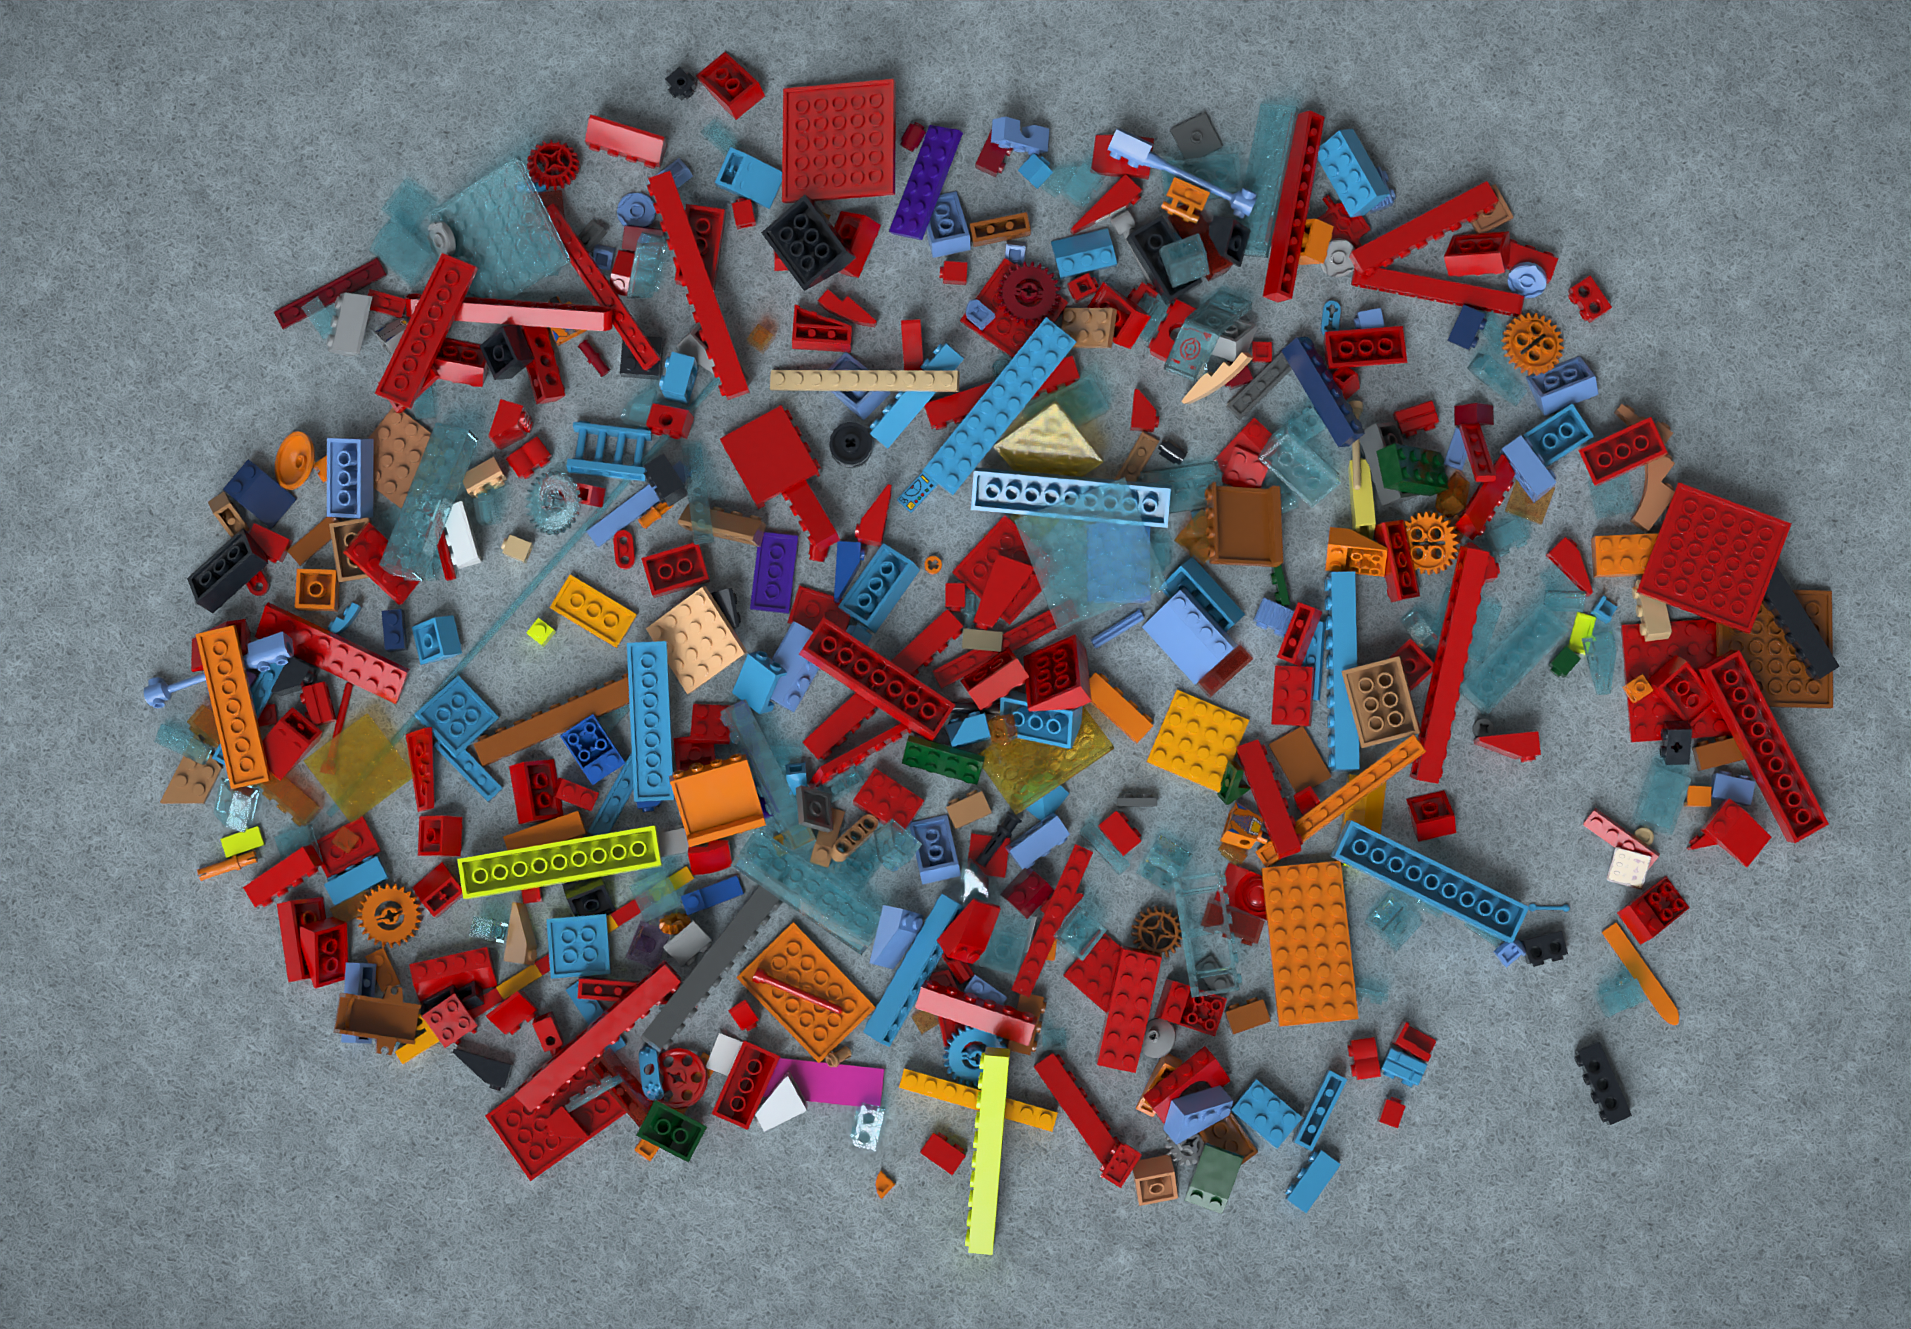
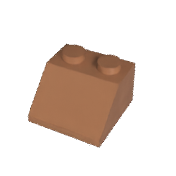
[1132,1155,1178,1206]

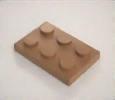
[1061,308,1117,348]

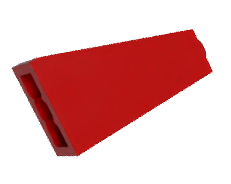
[901,319,923,371]
[973,554,1034,631]

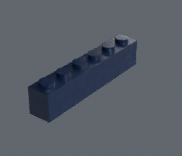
[1281,337,1365,447]

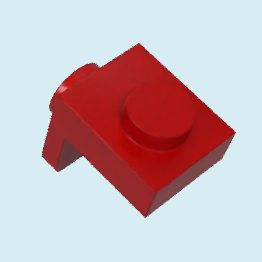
[1127,282,1158,304]

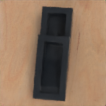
[420,981,485,1019]

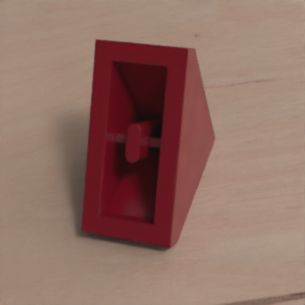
[1454,403,1494,426]

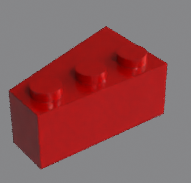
[792,304,852,353]

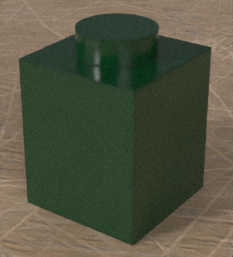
[1548,646,1581,678]

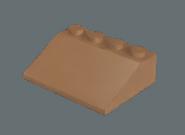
[1341,656,1421,748]

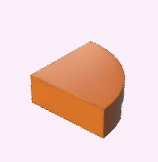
[875,1171,895,1199]

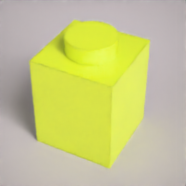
[526,618,556,647]

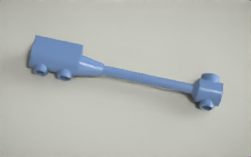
[1107,128,1257,218]
[144,632,294,708]

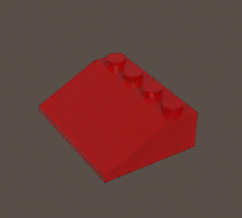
[1023,634,1092,711]

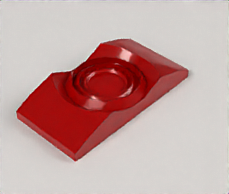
[1214,863,1267,921]

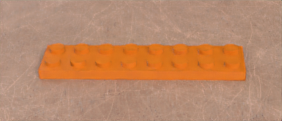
[196,625,271,789]

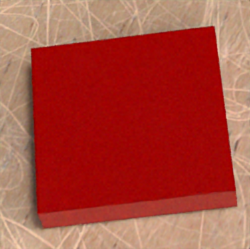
[966,833,1010,878]

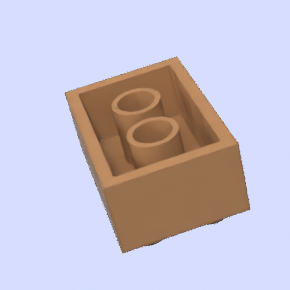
[329,518,372,582]

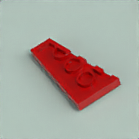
[929,970,984,1052]

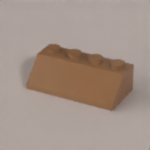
[678,502,766,547]

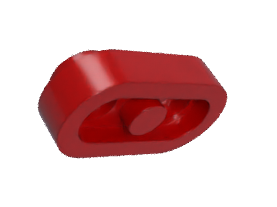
[613,530,635,570]
[246,570,269,596]

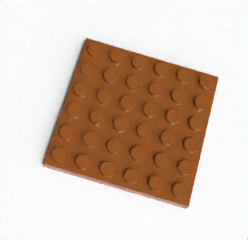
[1716,590,1833,709]

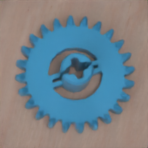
[943,1025,1007,1087]

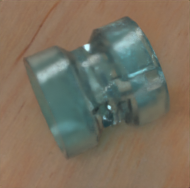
[992,359,1009,379]

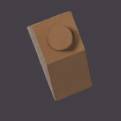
[208,492,250,538]

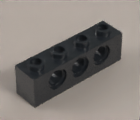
[1574,1042,1632,1125]

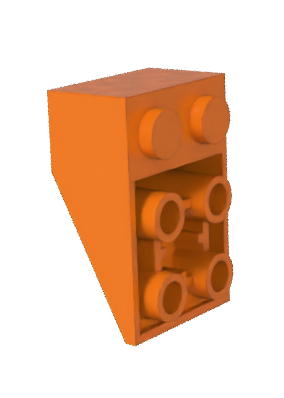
[1325,527,1388,577]

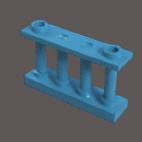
[566,421,652,482]

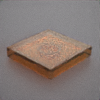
[1505,480,1555,525]

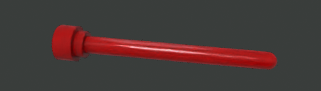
[320,682,353,775]
[752,967,843,1014]

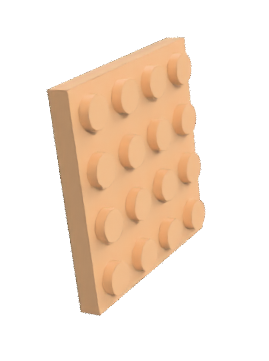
[646,586,747,695]

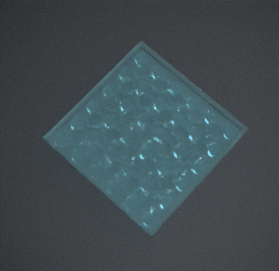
[427,156,571,300]
[1014,477,1168,630]

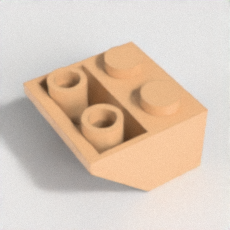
[460,457,507,499]

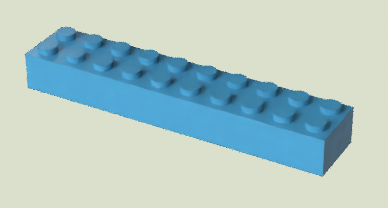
[922,317,1076,496]
[971,467,1172,528]
[1324,572,1359,772]
[1330,820,1529,943]

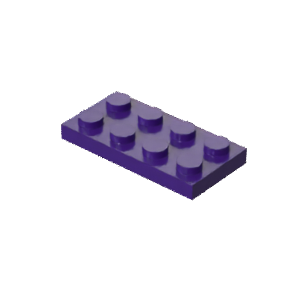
[750,532,798,614]

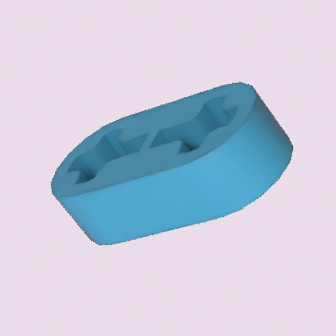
[1320,301,1341,336]

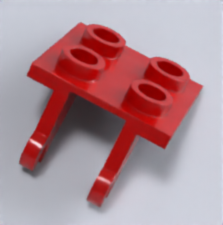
[422,993,478,1048]

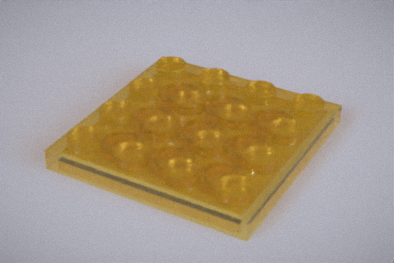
[993,400,1104,477]
[303,713,415,824]

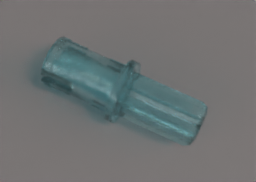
[962,593,976,630]

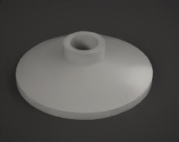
[1141,1019,1176,1058]

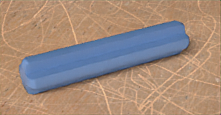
[1091,610,1144,648]

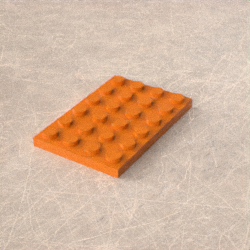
[736,922,876,1063]

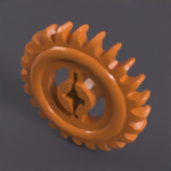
[356,883,422,948]

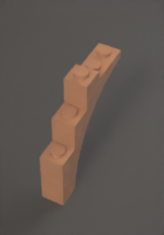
[1614,404,1675,533]

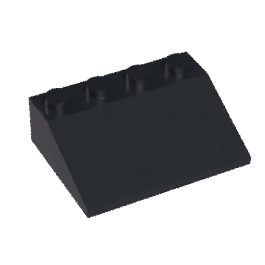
[761,195,856,291]

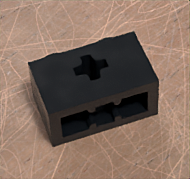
[1659,720,1692,765]

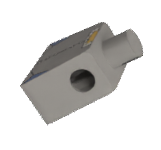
[374,318,408,356]

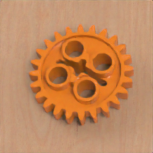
[1501,313,1564,376]
[1405,511,1461,575]

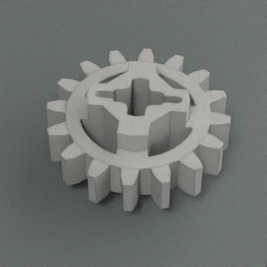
[1164,1133,1205,1166]

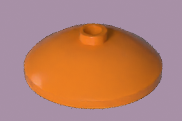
[275,431,315,490]

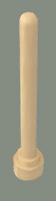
[1348,401,1363,490]

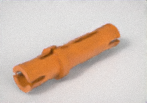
[197,850,258,881]

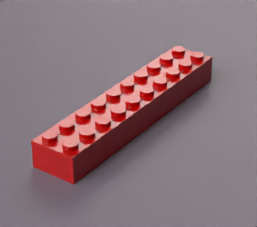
[1698,650,1829,843]

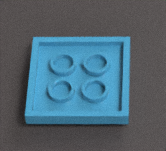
[414,675,499,758]
[546,914,611,979]

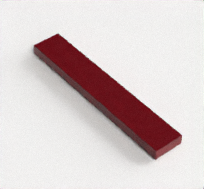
[274,258,387,330]

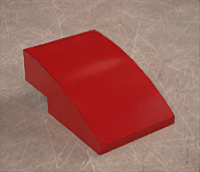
[1090,135,1154,180]

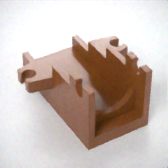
[333,986,421,1055]

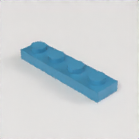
[1301,622,1325,701]
[434,741,503,803]
[566,981,627,1056]

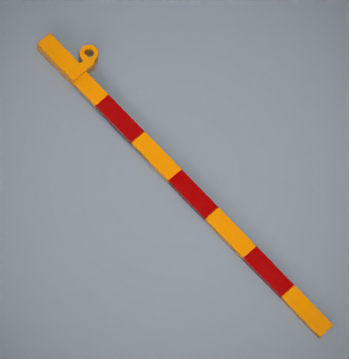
[395,866,694,1064]

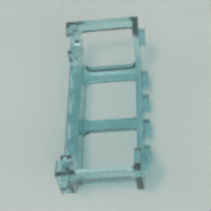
[1173,870,1243,998]

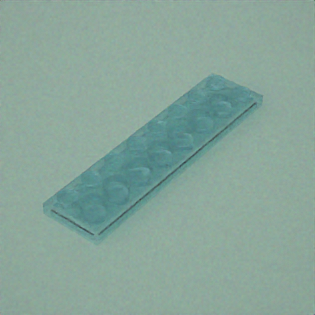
[1236,104,1299,258]

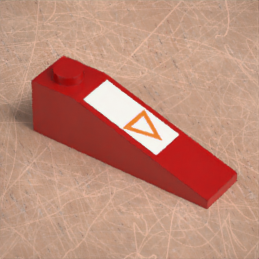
[1070,174,1142,235]

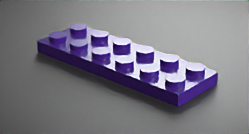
[889,125,963,240]

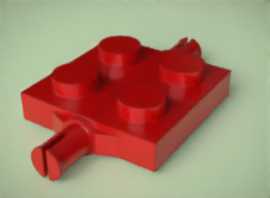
[1317,195,1371,249]

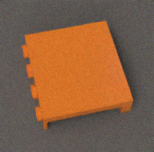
[669,753,766,847]

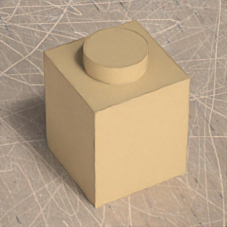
[501,535,534,563]

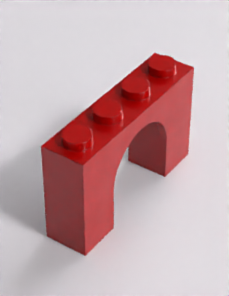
[1143,1046,1231,1124]

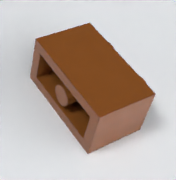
[1224,997,1271,1035]

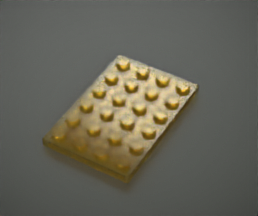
[978,706,1115,815]

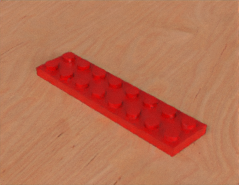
[375,253,478,409]
[255,602,410,704]

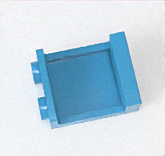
[732,651,787,714]

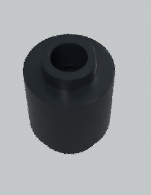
[1158,438,1188,465]

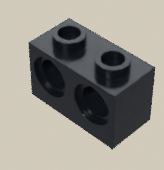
[1521,931,1568,967]

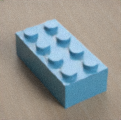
[1317,129,1390,217]

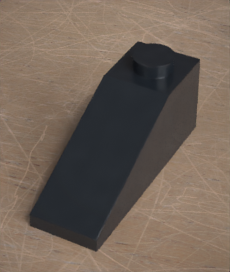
[453,1049,513,1091]

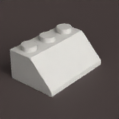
[440,501,482,569]

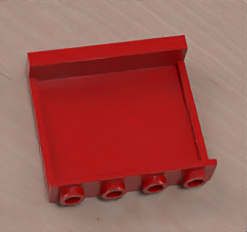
[720,405,821,510]

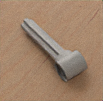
[1110,211,1153,284]

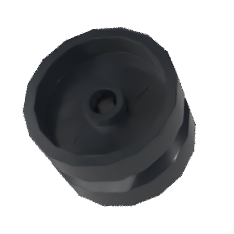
[829,422,873,468]

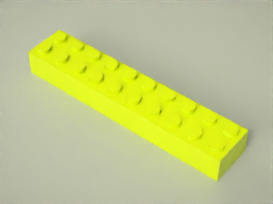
[457,826,663,900]
[965,1047,1010,1255]

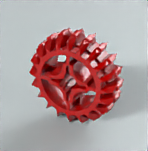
[527,139,580,191]

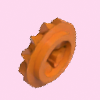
[659,912,691,935]

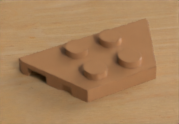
[160,734,223,804]

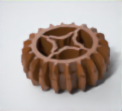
[1131,905,1185,957]

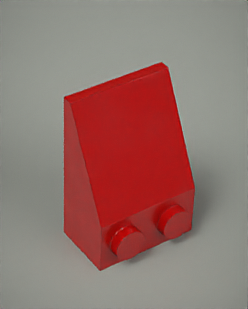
[696,52,765,120]
[1087,282,1151,349]
[1212,417,1283,473]
[855,484,892,547]
[1648,655,1716,726]
[1474,731,1541,763]
[1700,798,1772,868]
[937,898,1001,964]
[300,917,348,989]
[486,991,538,1035]

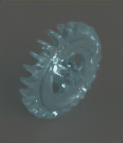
[525,471,581,535]

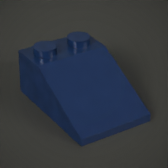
[223,459,297,529]

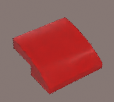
[688,840,733,875]

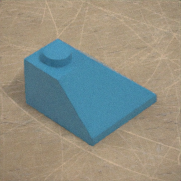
[1015,768,1069,821]

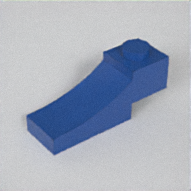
[680,875,744,916]

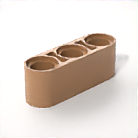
[830,814,878,862]

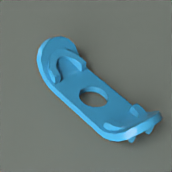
[639,1044,664,1100]

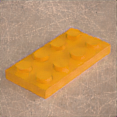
[549,575,637,648]

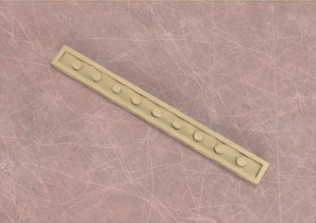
[770,370,960,392]

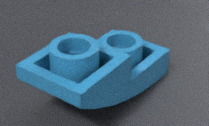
[328,602,362,635]

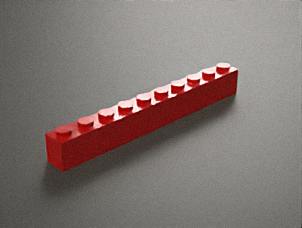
[1262,110,1325,303]
[802,609,963,761]
[514,960,681,1112]

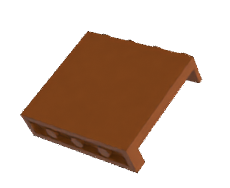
[1204,482,1283,567]

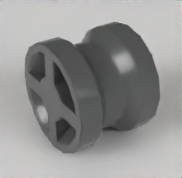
[1472,718,1494,738]

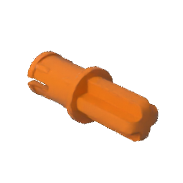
[638,502,674,529]

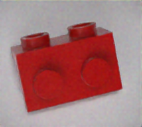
[1099,1141,1142,1188]

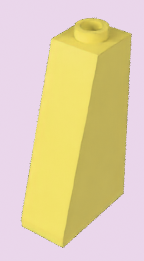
[1348,458,1376,540]

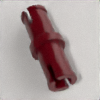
[577,339,611,378]

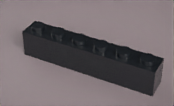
[1763,566,1840,680]

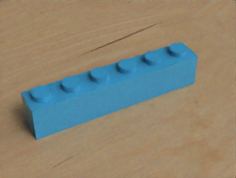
[870,342,964,448]

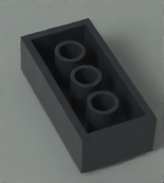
[1126,215,1203,305]

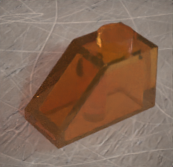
[1435,471,1470,518]

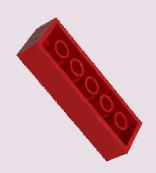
[1095,945,1162,1073]

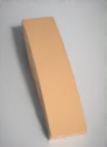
[1181,352,1253,404]

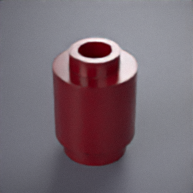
[900,122,926,152]

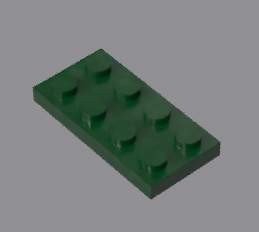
[902,735,985,785]

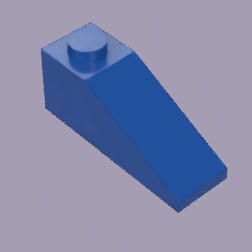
[834,541,865,603]

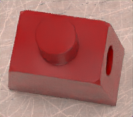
[532,1011,564,1057]

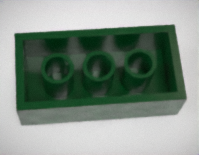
[1376,443,1449,497]

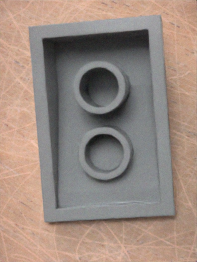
[663,921,713,967]

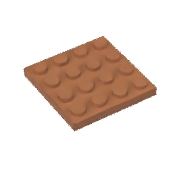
[369,408,456,514]

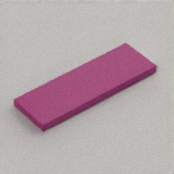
[763,1058,884,1109]

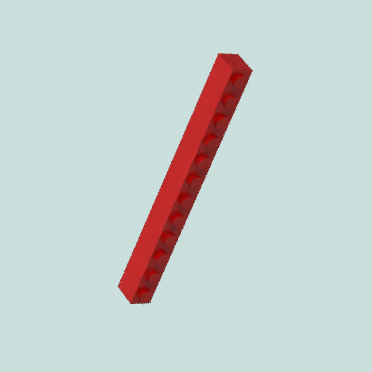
[647,171,750,400]
[1409,545,1490,784]

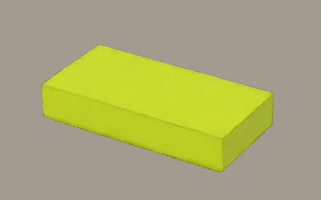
[1568,612,1596,655]
[220,826,265,858]

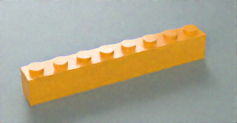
[899,1068,1058,1132]

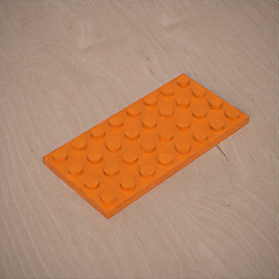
[1261,861,1359,1027]

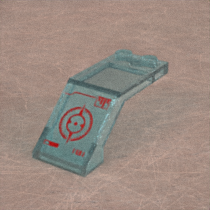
[1164,290,1252,382]

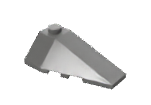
[677,322,753,386]

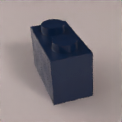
[1447,305,1488,351]
[381,609,408,652]

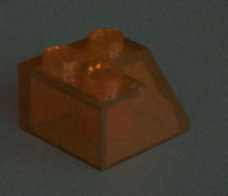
[1174,509,1209,567]

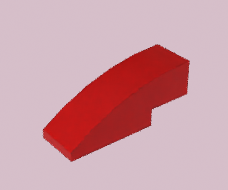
[817,289,877,328]

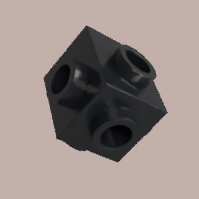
[665,66,696,101]

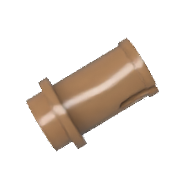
[826,1046,852,1067]

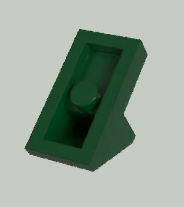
[1217,761,1251,805]

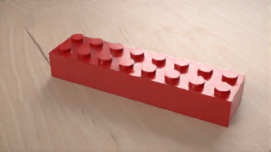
[799,617,956,741]

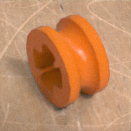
[924,556,942,574]

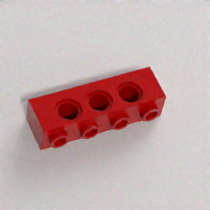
[520,326,566,404]

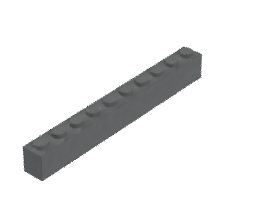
[641,880,783,1053]

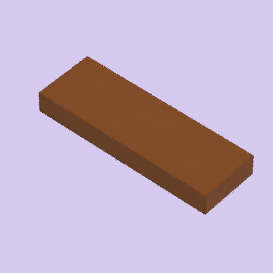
[287,517,340,566]

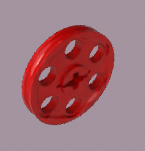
[649,1048,708,1109]

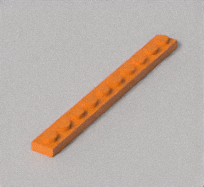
[1255,734,1426,868]

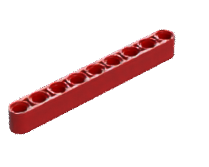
[1351,267,1525,317]

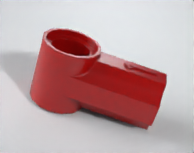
[942,953,975,984]

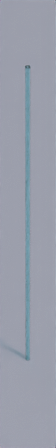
[326,377,721,818]

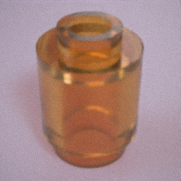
[1218,842,1248,865]

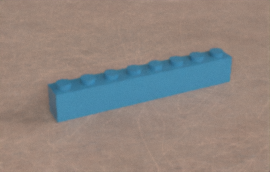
[863,894,965,1047]

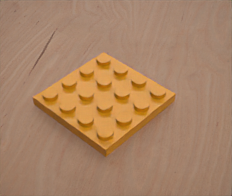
[1146,690,1249,792]

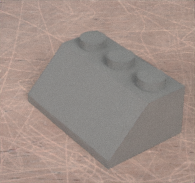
[326,293,372,357]
[1186,308,1257,362]

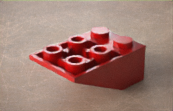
[191,619,251,672]
[262,707,322,781]
[1617,876,1689,945]
[1154,979,1227,1037]

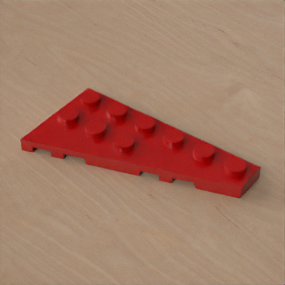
[808,723,915,789]

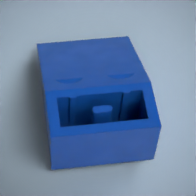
[560,714,626,785]

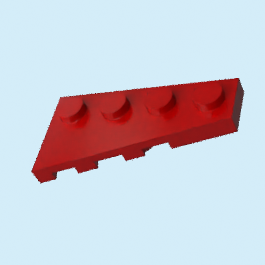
[405,727,434,812]

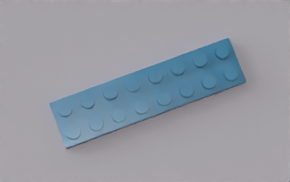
[627,641,675,802]

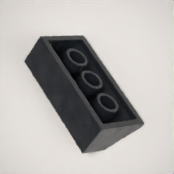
[187,528,268,613]

